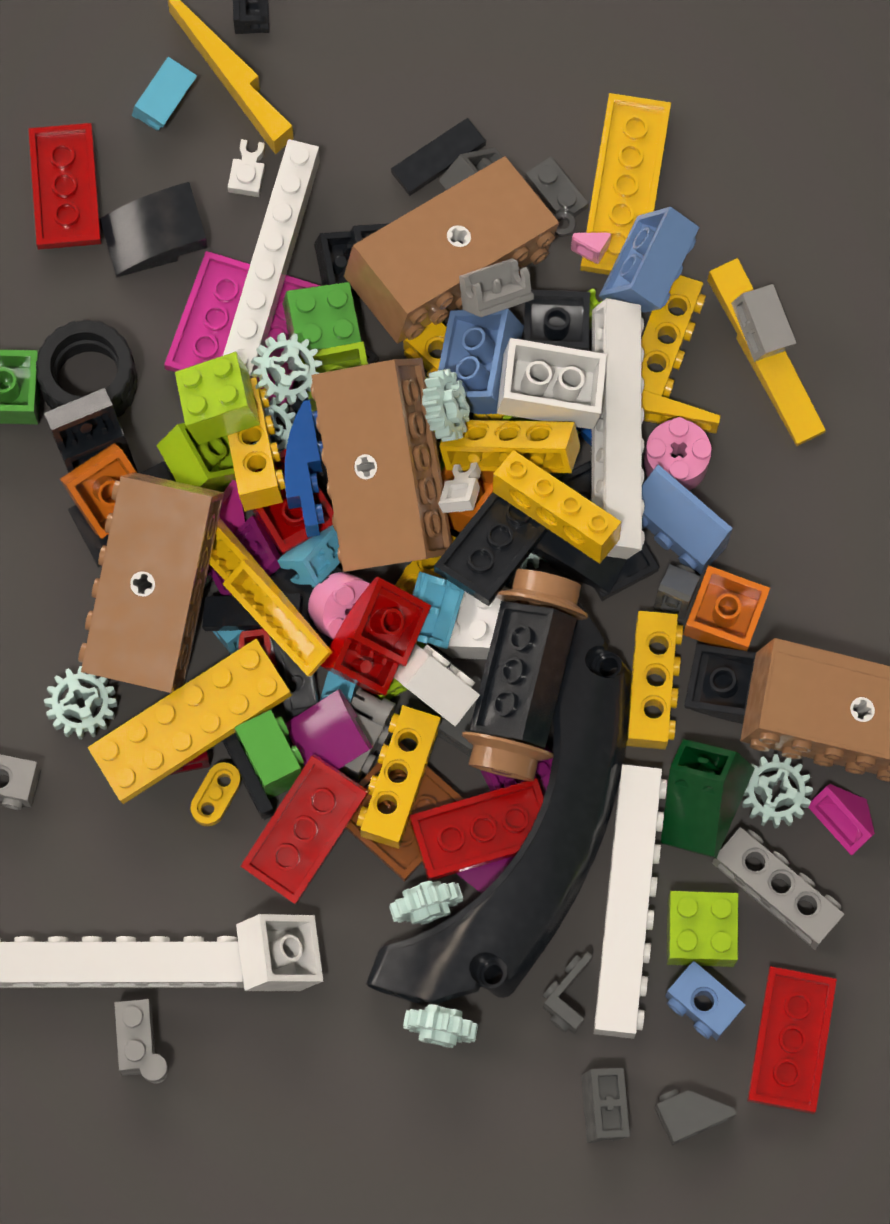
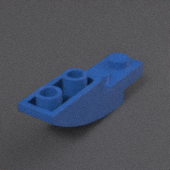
[285,400,325,537]

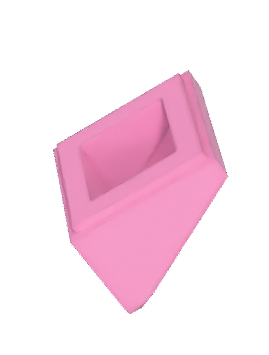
[571,233,611,264]

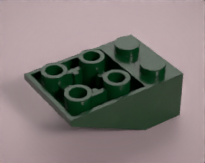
[661,739,755,859]

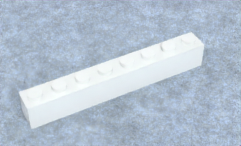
[223,139,320,378]
[591,298,645,559]
[593,764,667,1039]
[0,936,244,988]

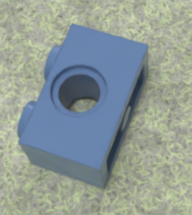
[665,961,746,1041]

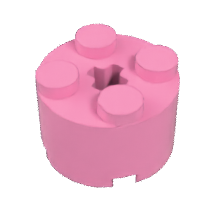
[644,417,712,491]
[308,572,370,639]

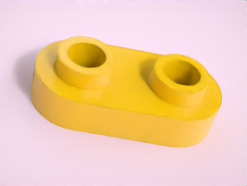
[190,762,241,826]

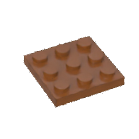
[346,742,464,882]

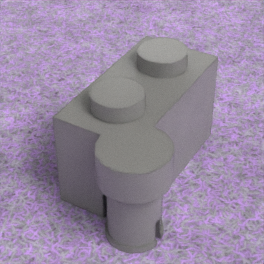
[338,688,396,780]
[114,999,168,1084]

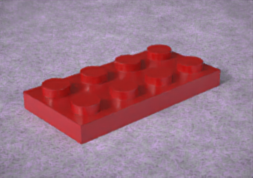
[28,123,101,250]
[240,754,370,904]
[409,778,544,881]
[747,966,837,1114]

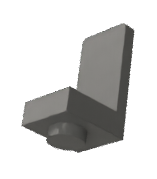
[543,952,593,1034]

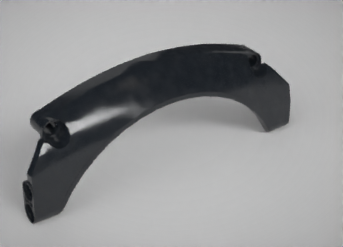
[366,603,631,1005]

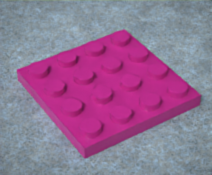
[164,251,320,405]

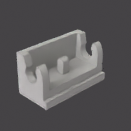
[459,258,534,317]
[731,284,796,362]

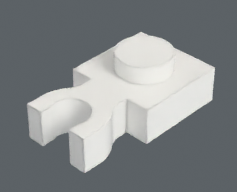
[228,139,265,197]
[439,462,481,513]

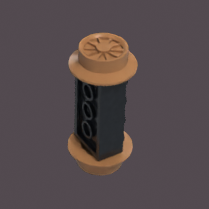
[462,569,588,781]

